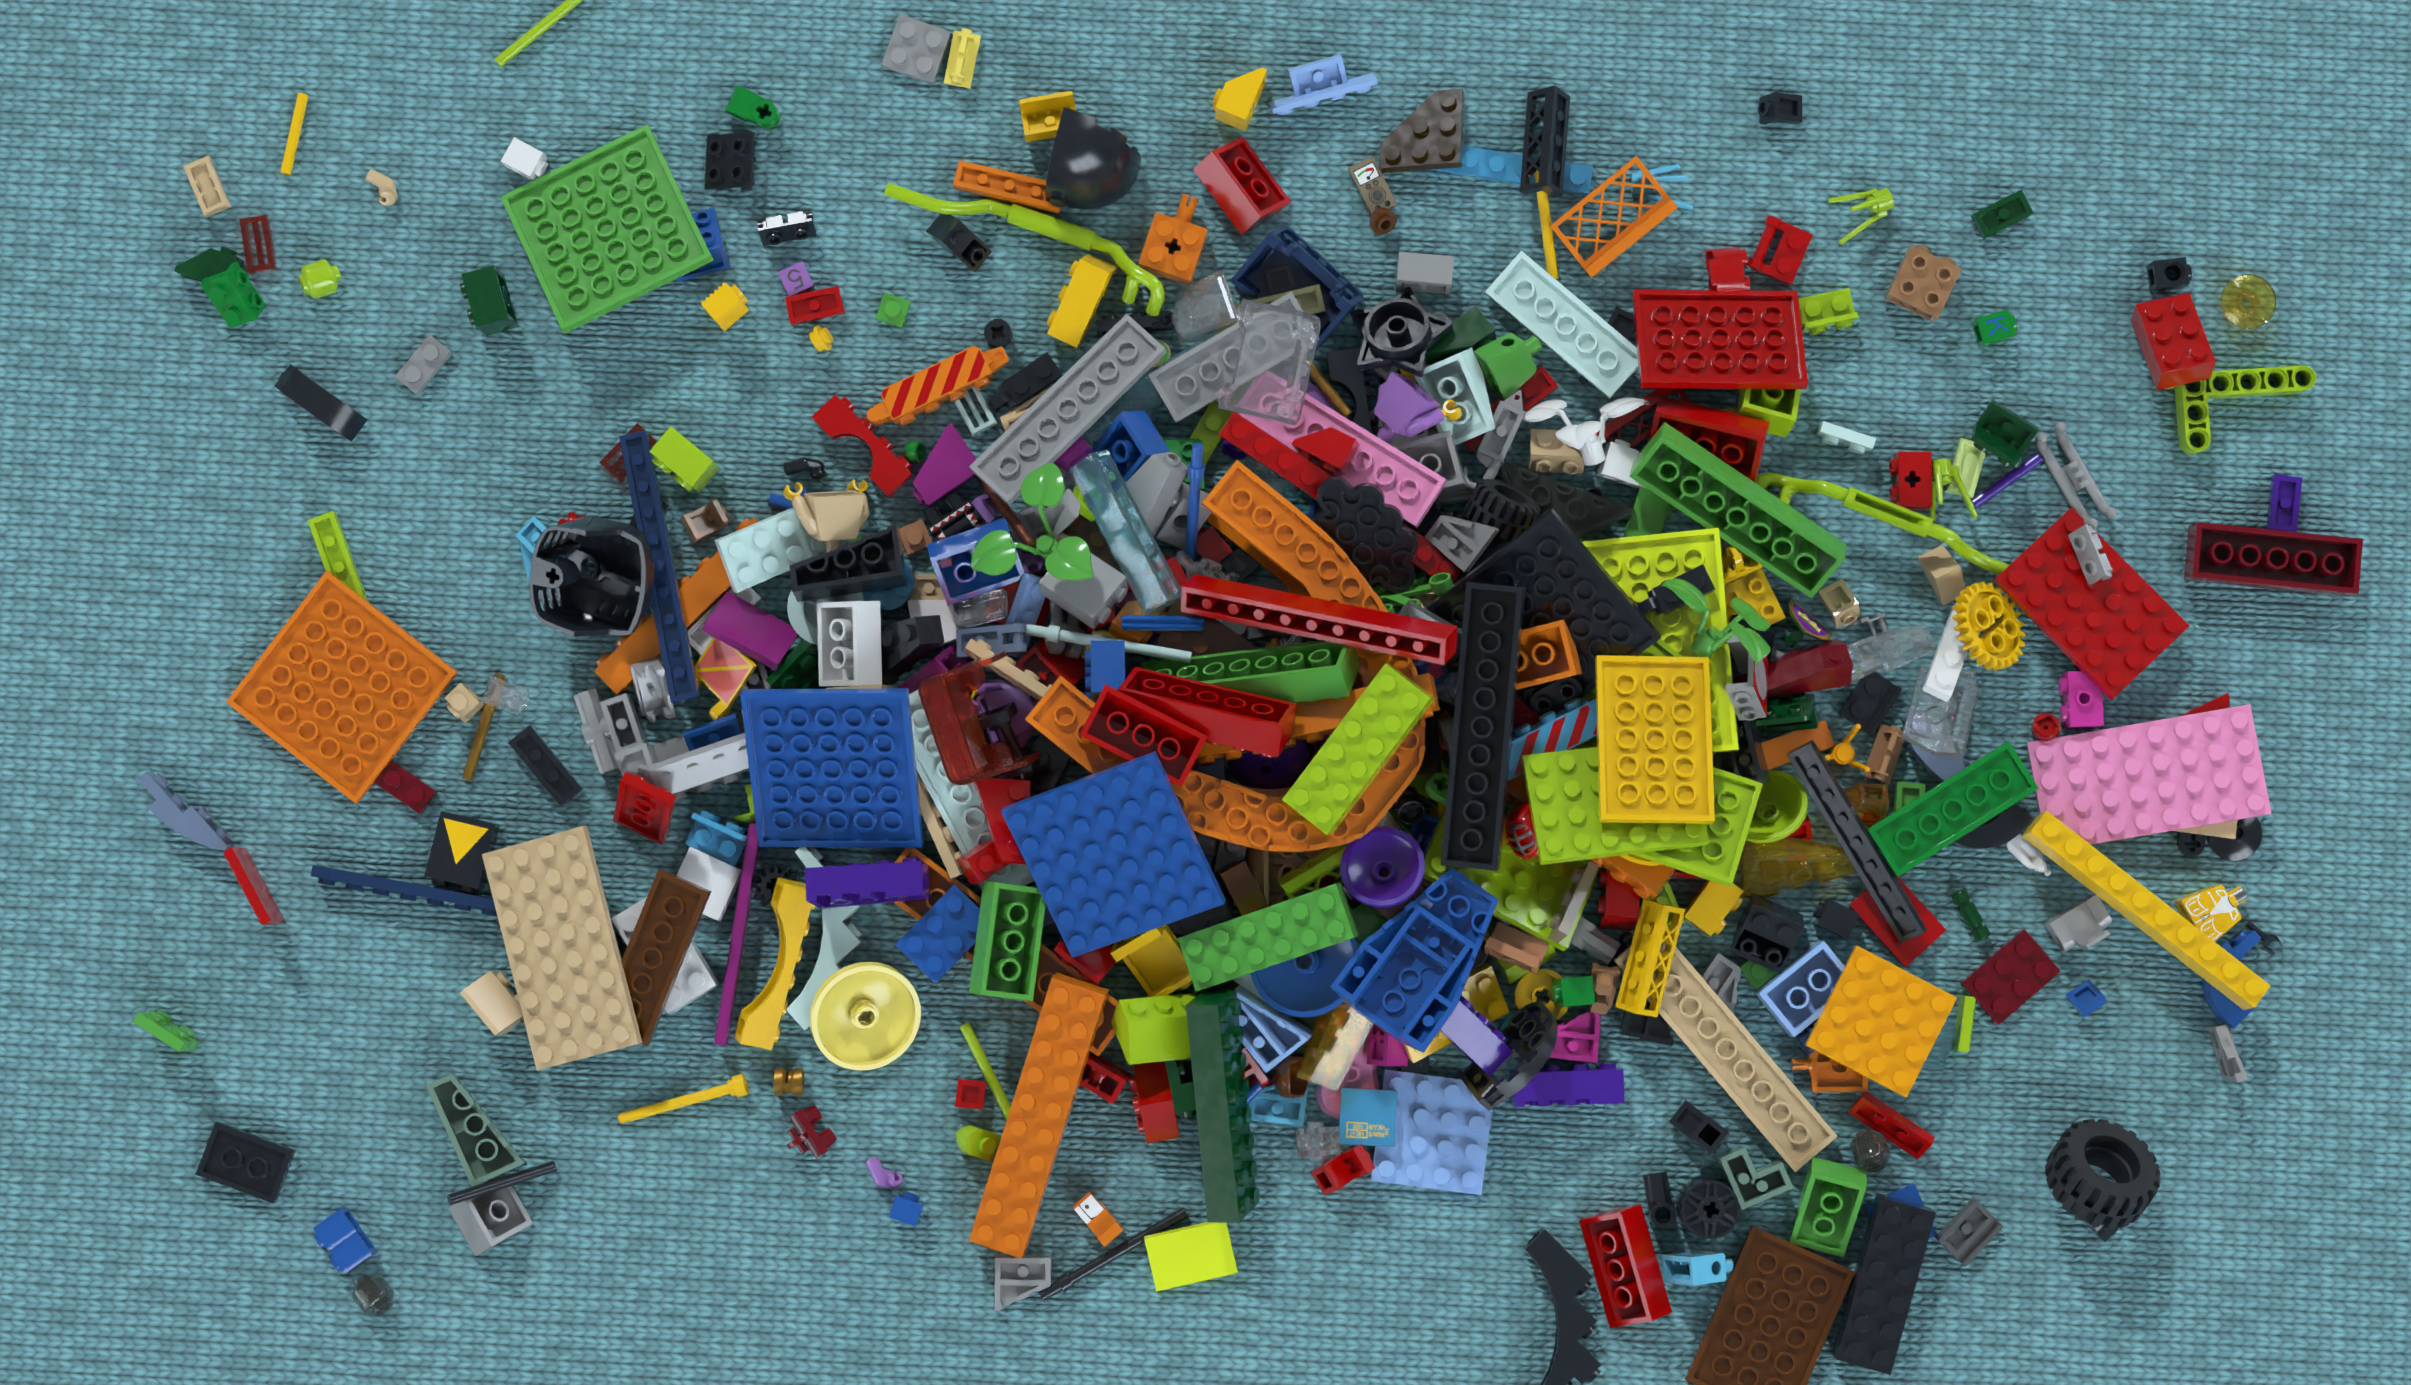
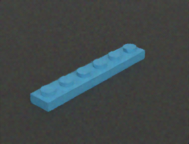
[1432,146,1593,195]

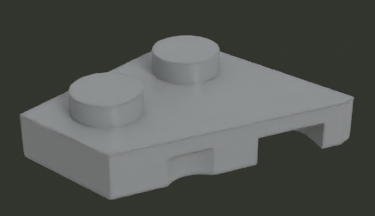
[1425,515,1499,572]
[1700,952,1741,1014]
[2208,1024,2248,1083]
[995,1255,1051,1311]

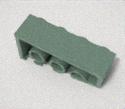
[426,1073,526,1187]

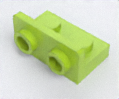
[1798,288,1859,335]

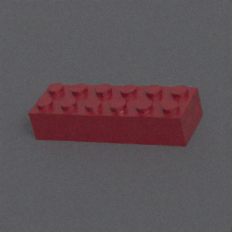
[2184,522,2363,597]

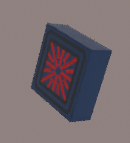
[1414,661,1450,686]

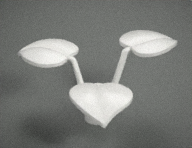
[1522,398,1649,466]

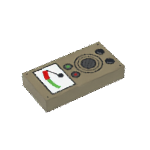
[1348,156,1397,214]

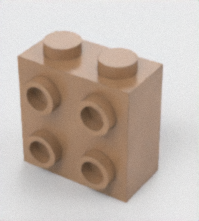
[1884,245,1962,322]

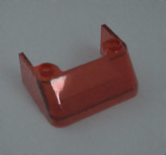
[918,651,1041,786]

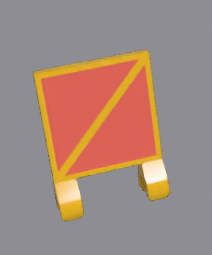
[694,637,757,720]

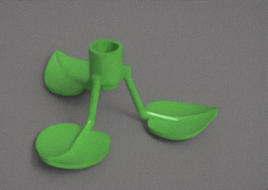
[971,463,1094,581]
[1661,579,1771,664]

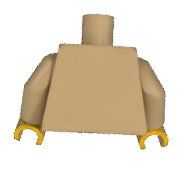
[783,479,870,553]

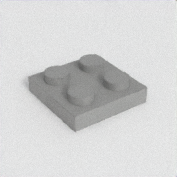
[881,14,952,85]

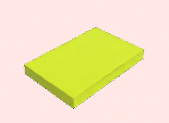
[1144,1222,1238,1292]

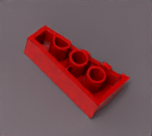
[1597,867,1640,931]

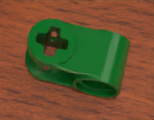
[725,86,781,129]

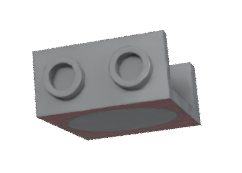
[1725,635,1769,721]

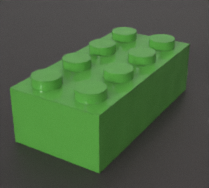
[969,881,1046,1001]

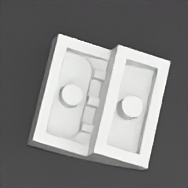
[677,847,742,922]

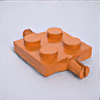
[1791,1051,1868,1092]

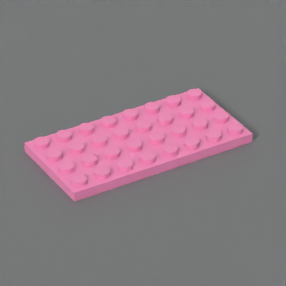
[2026,704,2272,845]

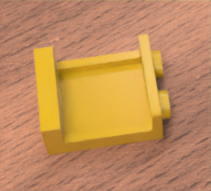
[1110,925,1193,997]

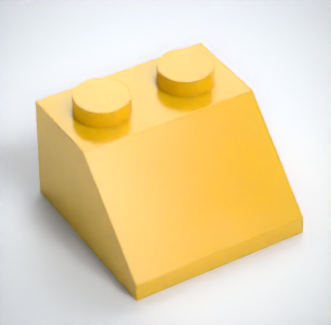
[1212,68,1267,131]

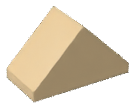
[1917,545,1966,606]

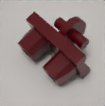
[787,1106,837,1159]

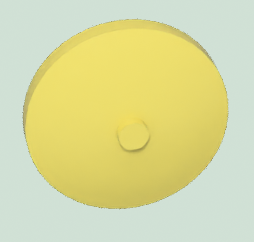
[809,962,921,1071]

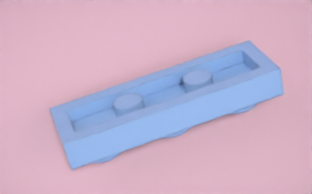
[1005,573,1045,658]

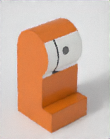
[1073,1191,1124,1247]

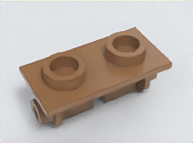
[1863,724,1907,785]

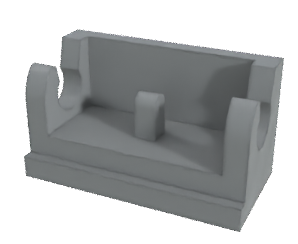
[1395,252,1454,295]
[629,657,676,722]

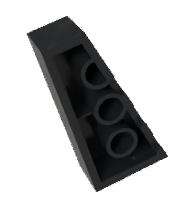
[789,523,907,602]

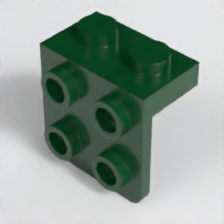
[1971,399,2039,468]
[1753,693,1819,734]

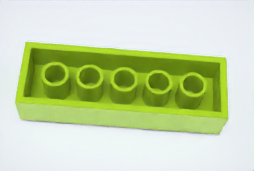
[1282,663,1435,835]

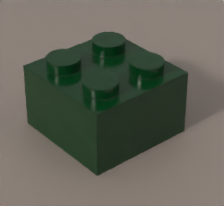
[460,265,518,336]

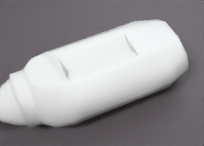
[2005,834,2051,876]

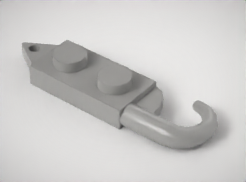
[1463,390,1526,491]

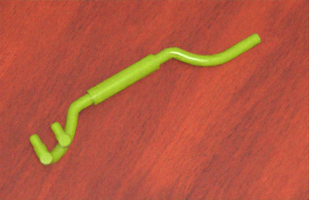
[884,182,1166,316]
[1755,472,2009,575]

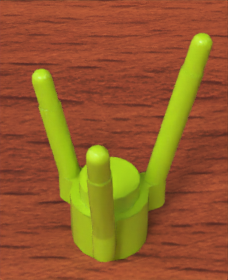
[1828,188,1894,245]
[1929,458,1978,522]

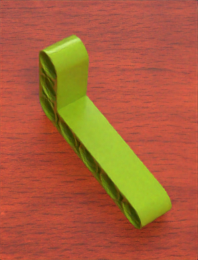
[2175,365,2317,455]

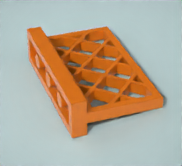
[1550,156,1678,278]

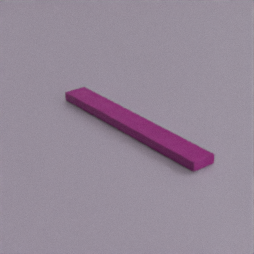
[714,823,760,1045]

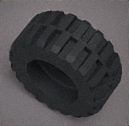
[2045,1119,2161,1229]

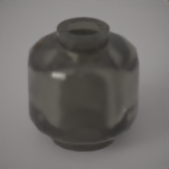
[1850,1129,1891,1173]
[352,1274,394,1316]

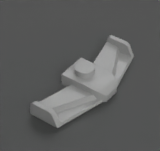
[1007,489,1080,544]

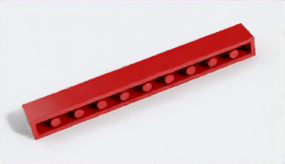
[1181,574,1458,665]

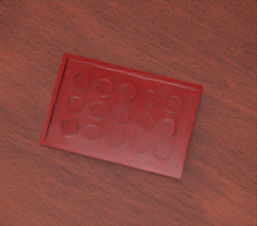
[1632,290,1808,389]
[1993,507,2190,700]

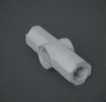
[574,688,620,775]
[1570,917,1620,964]

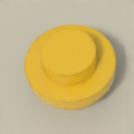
[809,325,834,352]

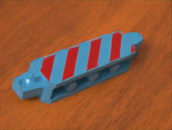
[1508,698,1597,781]

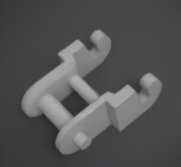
[1851,613,1892,648]

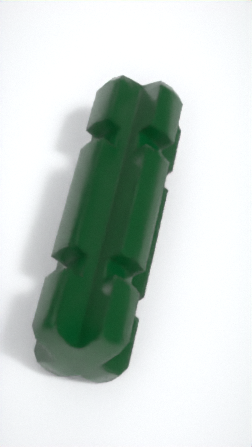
[1952,889,1990,942]

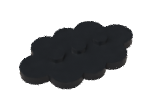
[1314,476,1419,593]

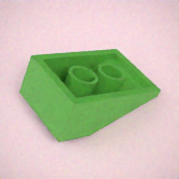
[1789,1157,1867,1258]

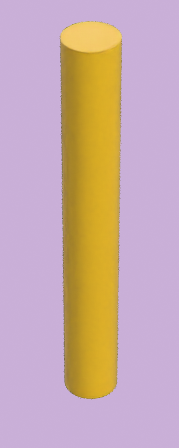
[280,93,309,175]

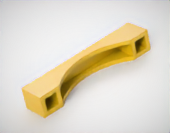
[734,877,815,1050]

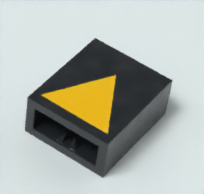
[424,811,500,893]

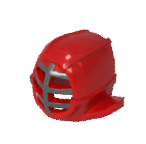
[1505,801,1538,859]

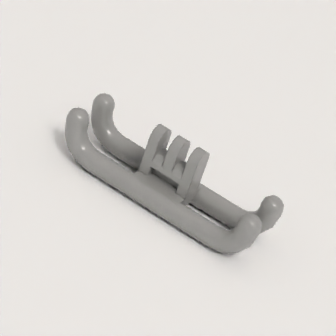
[2035,422,2117,529]

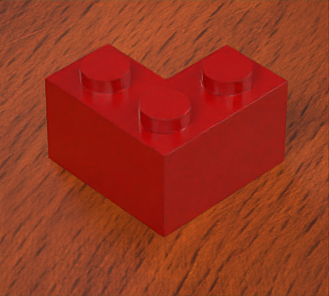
[1130,1061,1180,1143]

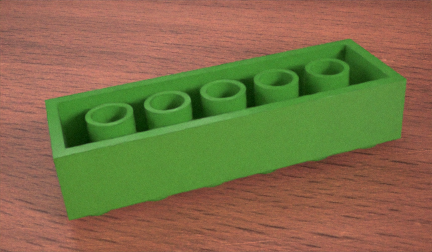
[1178,883,1359,992]

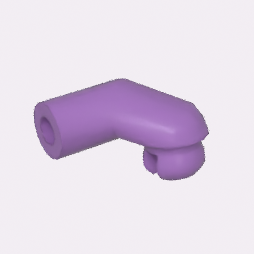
[865,1156,903,1189]

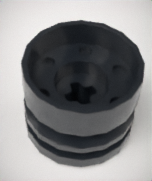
[1675,1177,1740,1239]

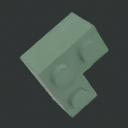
[1715,1145,1793,1210]

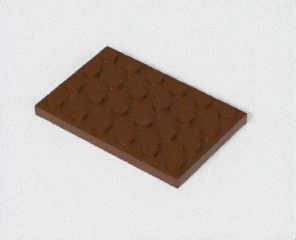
[1685,1225,1855,1385]

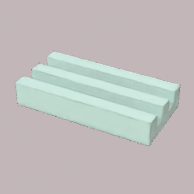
[954,386,997,437]

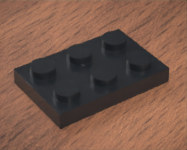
[195,1121,296,1204]

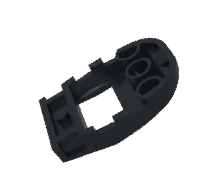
[1457,1002,1558,1111]

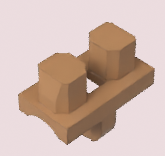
[1590,963,1620,1014]

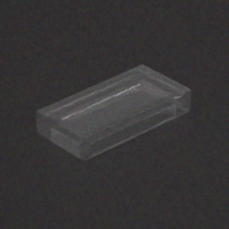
[955,588,1008,629]

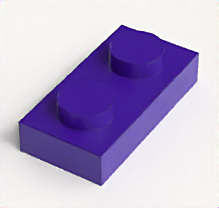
[2266,474,2302,532]

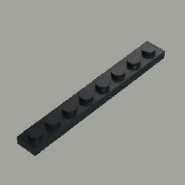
[1787,740,1927,944]

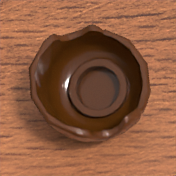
[1273,1056,1309,1098]

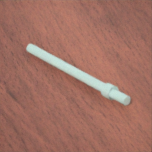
[1025,624,1192,663]

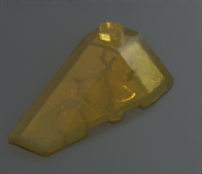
[1740,837,1855,898]

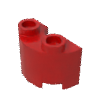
[1704,247,1750,291]

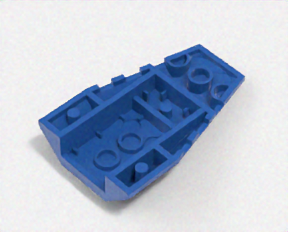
[1330,868,1499,1053]

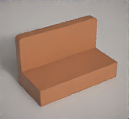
[1485,922,1549,974]

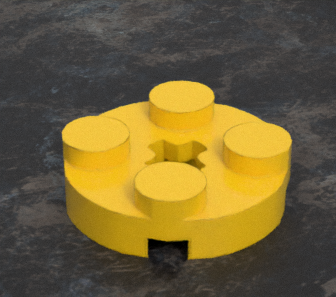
[1514,969,1568,1020]

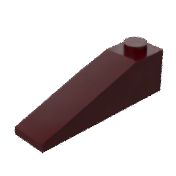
[1735,639,1853,698]

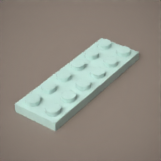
[1485,251,1639,399]

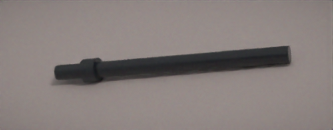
[1039,1207,1189,1301]

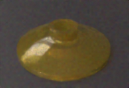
[2220,274,2276,329]

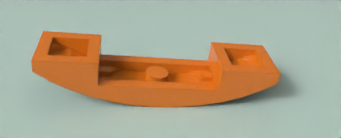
[1761,720,1835,770]

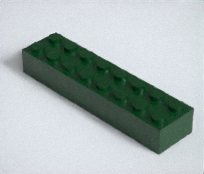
[1186,989,1260,1223]

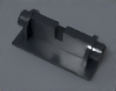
[758,210,817,246]

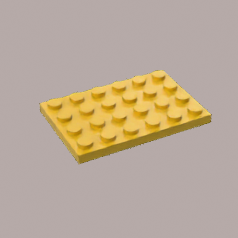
[1595,655,1715,824]

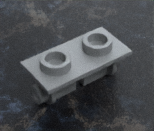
[2068,524,2113,585]

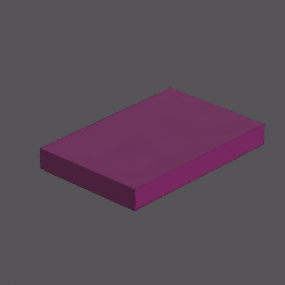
[702,591,798,671]

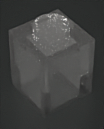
[482,676,529,715]

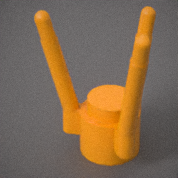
[1825,724,1870,772]

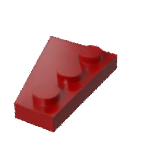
[973,777,1030,865]

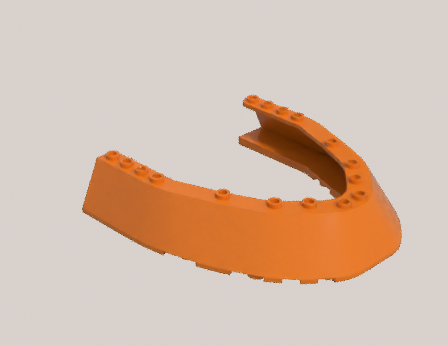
[1025,460,1426,852]

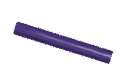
[1971,453,2043,509]

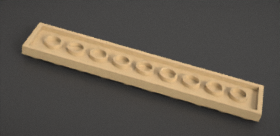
[1614,941,1838,1172]

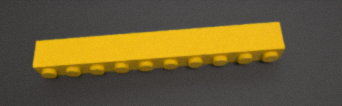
[2022,811,2271,1010]

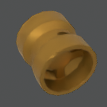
[774,1068,805,1096]

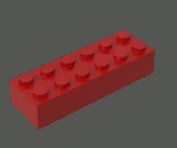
[1118,667,1297,757]

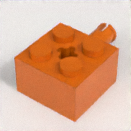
[1138,194,1208,287]

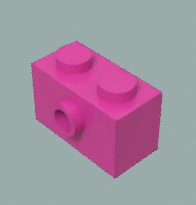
[2058,671,2104,728]

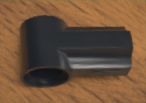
[1642,1171,1676,1228]

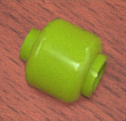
[298,259,342,299]

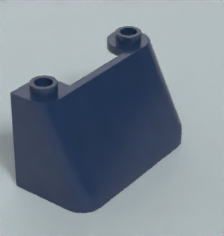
[1230,225,1364,354]

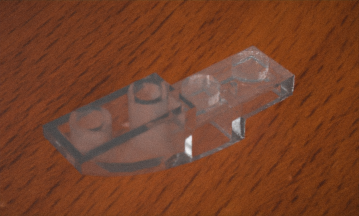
[1832,626,1937,691]

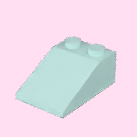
[1414,348,1495,445]

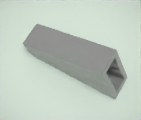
[1097,452,1188,551]

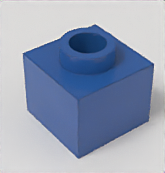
[889,1191,925,1226]

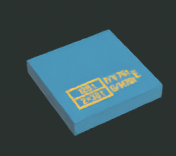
[1339,1088,1397,1147]

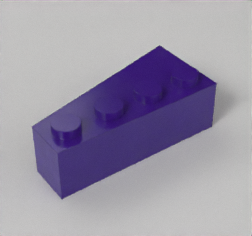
[805,858,930,909]
[1509,1063,1625,1107]

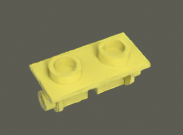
[944,28,981,89]

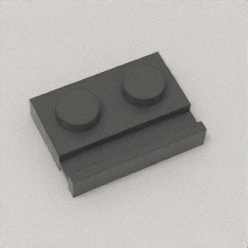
[1935,1197,2004,1267]

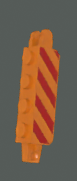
[866,346,1010,427]

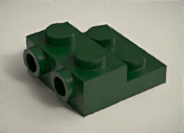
[766,640,839,689]
[1165,1059,1197,1118]

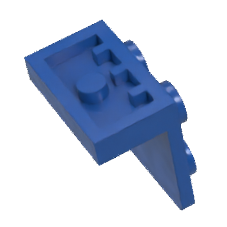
[677,208,731,282]

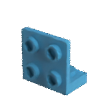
[685,810,747,867]

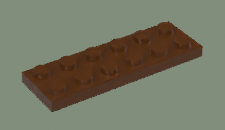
[622,869,711,1046]

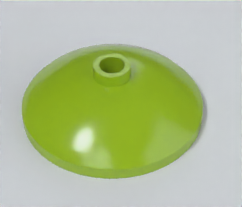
[1746,770,1808,843]

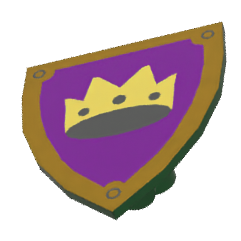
[1784,598,1833,648]

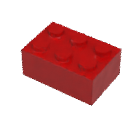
[2131,293,2216,390]

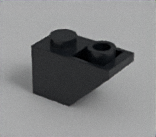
[926,214,992,272]

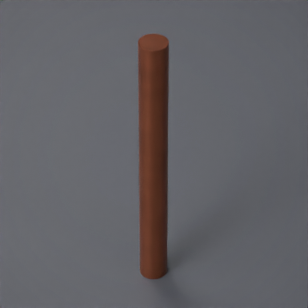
[976,476,1036,547]

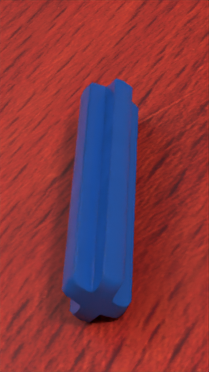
[1121,615,1204,631]

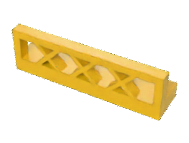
[1615,899,1685,1017]

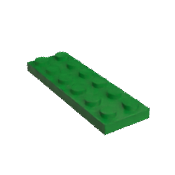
[1867,741,2039,877]

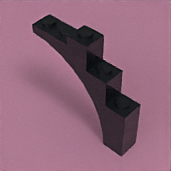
[1523,1227,1601,1385]

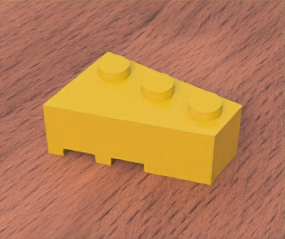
[1046,253,1118,348]

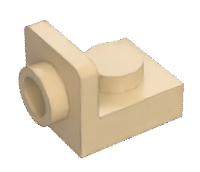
[1818,579,1860,628]

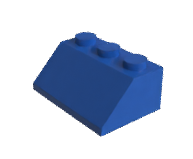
[927,517,1025,605]

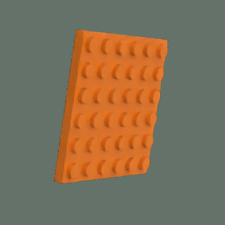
[226,571,459,804]

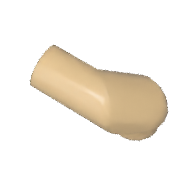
[366,169,398,206]

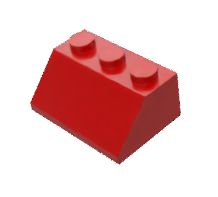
[1193,137,1291,235]

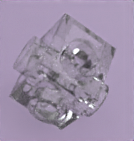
[1296,1121,1341,1162]

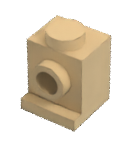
[445,683,485,723]

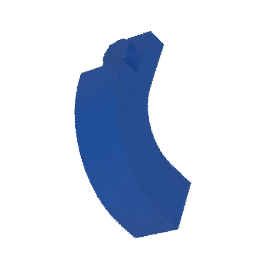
[2202,930,2261,1029]

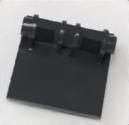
[705,132,757,191]

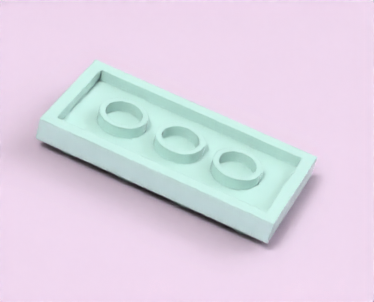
[715,507,826,593]

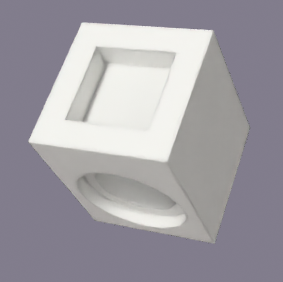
[501,137,548,181]

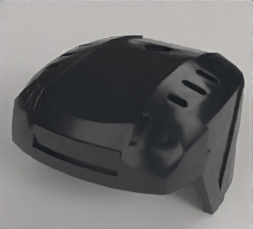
[529,516,655,637]

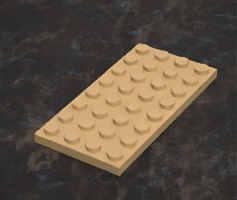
[482,825,642,1071]

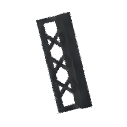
[1520,85,1570,198]

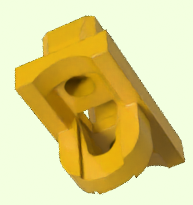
[1722,545,1763,585]

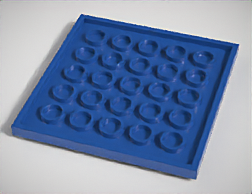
[740,688,924,847]
[1001,751,1226,958]

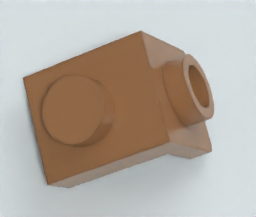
[681,498,729,543]

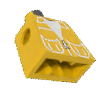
[2174,884,2248,942]

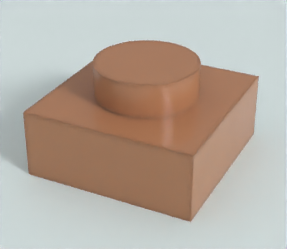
[899,519,933,556]

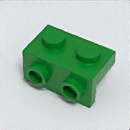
[200,262,266,329]

